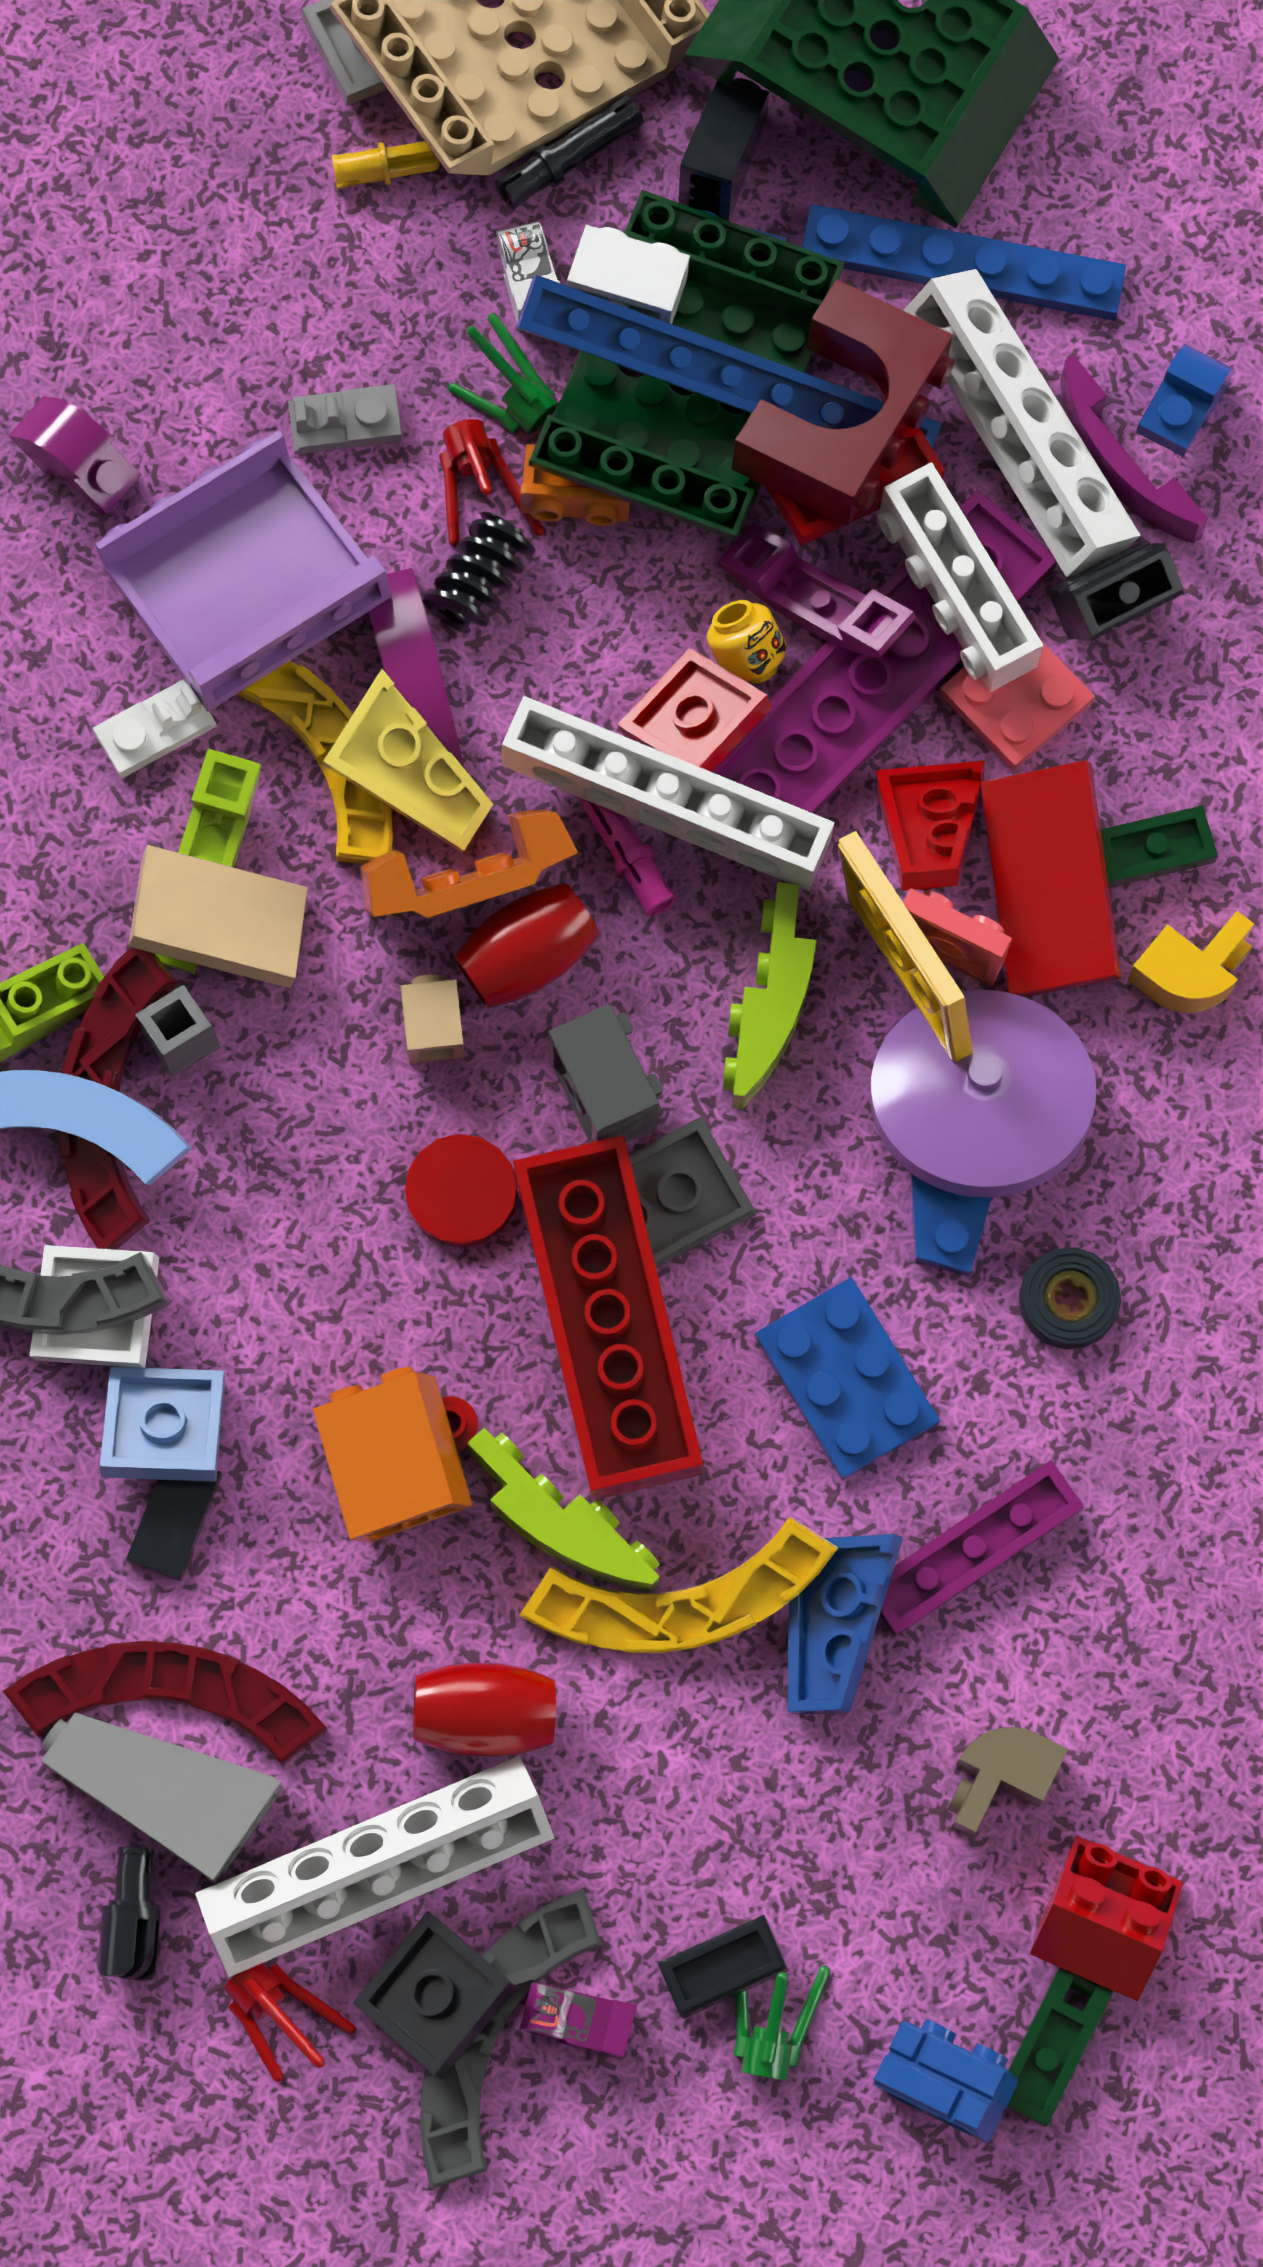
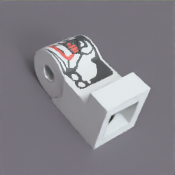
[496,222,560,331]

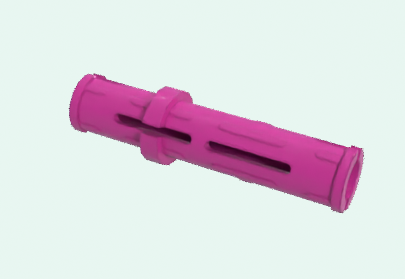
[577,797,678,917]

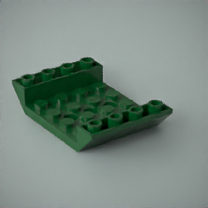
[683,0,1059,229]
[529,190,844,541]

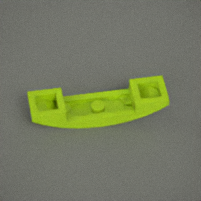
[155,748,262,974]

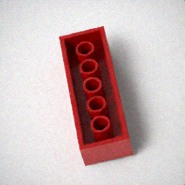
[513,1135,703,1501]

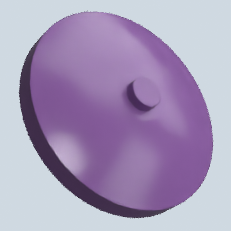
[870,990,1096,1197]

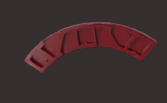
[3,1641,328,1766]

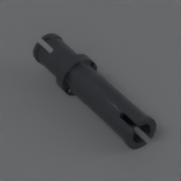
[495,95,644,210]

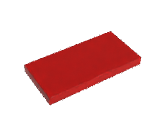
[981,760,1121,997]

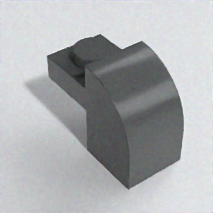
[135,965,220,1077]

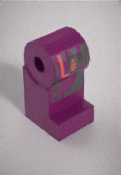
[519,1983,637,2060]

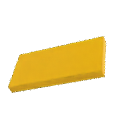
[838,831,973,1062]

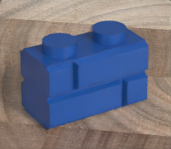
[873,2019,1018,2144]

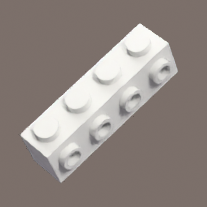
[877,462,1043,692]

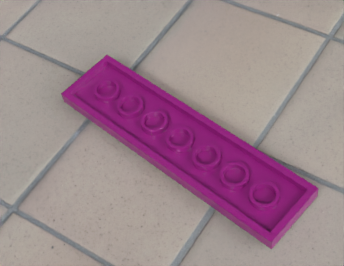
[712,489,1057,814]

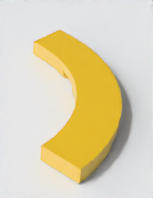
[236,660,393,864]
[519,1516,838,1653]

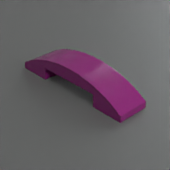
[1060,355,1208,543]
[718,522,916,657]
[367,568,465,769]

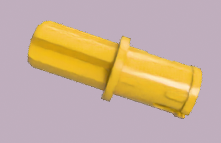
[331,141,440,190]

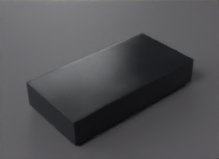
[126,1471,222,1581]
[658,1915,789,2019]

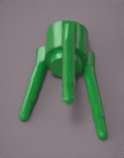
[448,313,559,434]
[734,1965,830,2080]

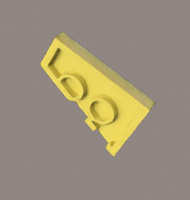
[322,669,493,853]

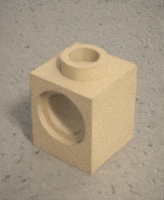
[400,974,464,1064]

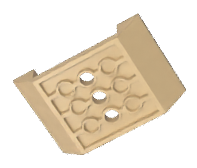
[330,0,710,175]

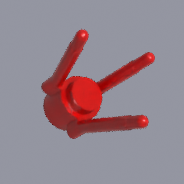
[439,419,544,547]
[224,1962,356,2082]

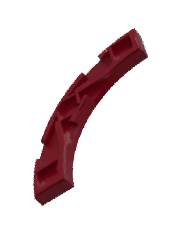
[58,947,178,1250]

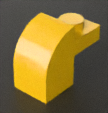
[1127,911,1254,1013]

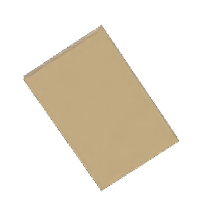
[128,845,308,988]

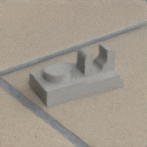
[288,384,402,454]

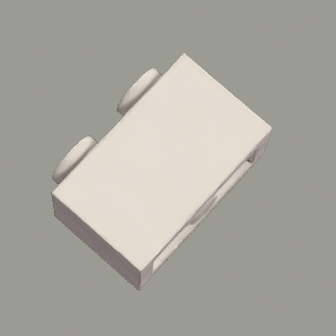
[566,225,690,324]

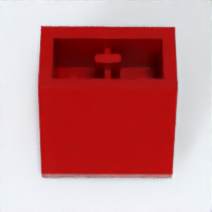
[1029,1835,1183,2001]

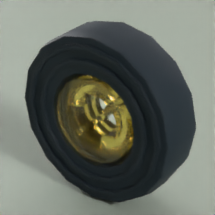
[1019,1247,1121,1349]

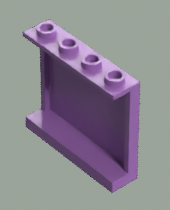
[95,430,392,712]

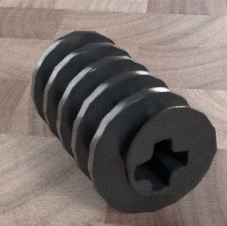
[422,511,536,634]

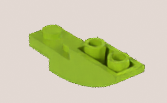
[722,882,817,1109]
[0,942,104,1062]
[468,1428,660,1593]

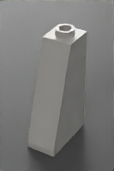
[41,1713,284,1884]

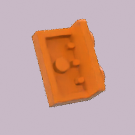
[520,444,630,526]

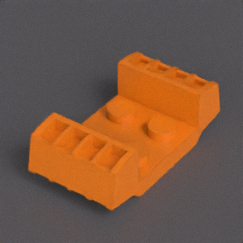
[360,809,578,918]

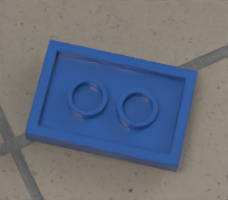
[754,1277,940,1481]

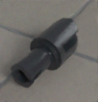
[97,1847,161,1982]

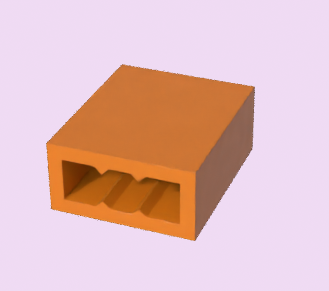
[313,1367,473,1543]

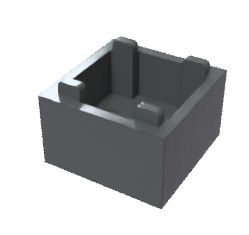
[548,1003,663,1144]

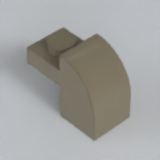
[947,1727,1068,1838]

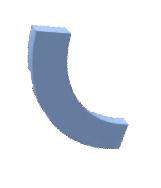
[0,1070,193,1185]

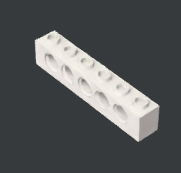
[903,269,1141,577]
[502,696,835,891]
[195,1756,554,1977]

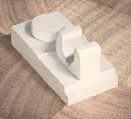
[93,679,217,779]

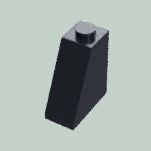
[678,78,770,221]

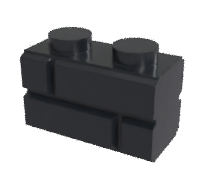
[1048,542,1184,641]

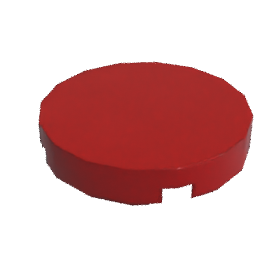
[405,1134,518,1248]

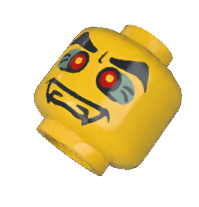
[706,600,787,684]

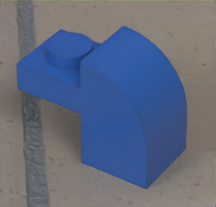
[1136,344,1233,457]

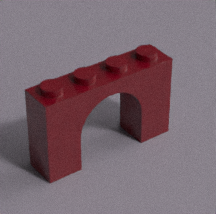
[731,279,955,526]

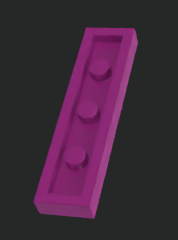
[880,1460,1084,1637]

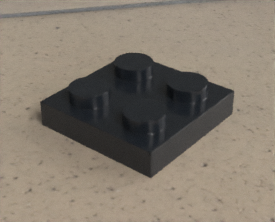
[353,1911,517,2079]

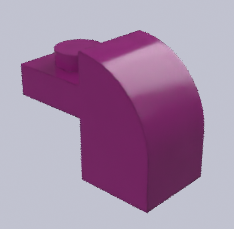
[9,396,142,515]

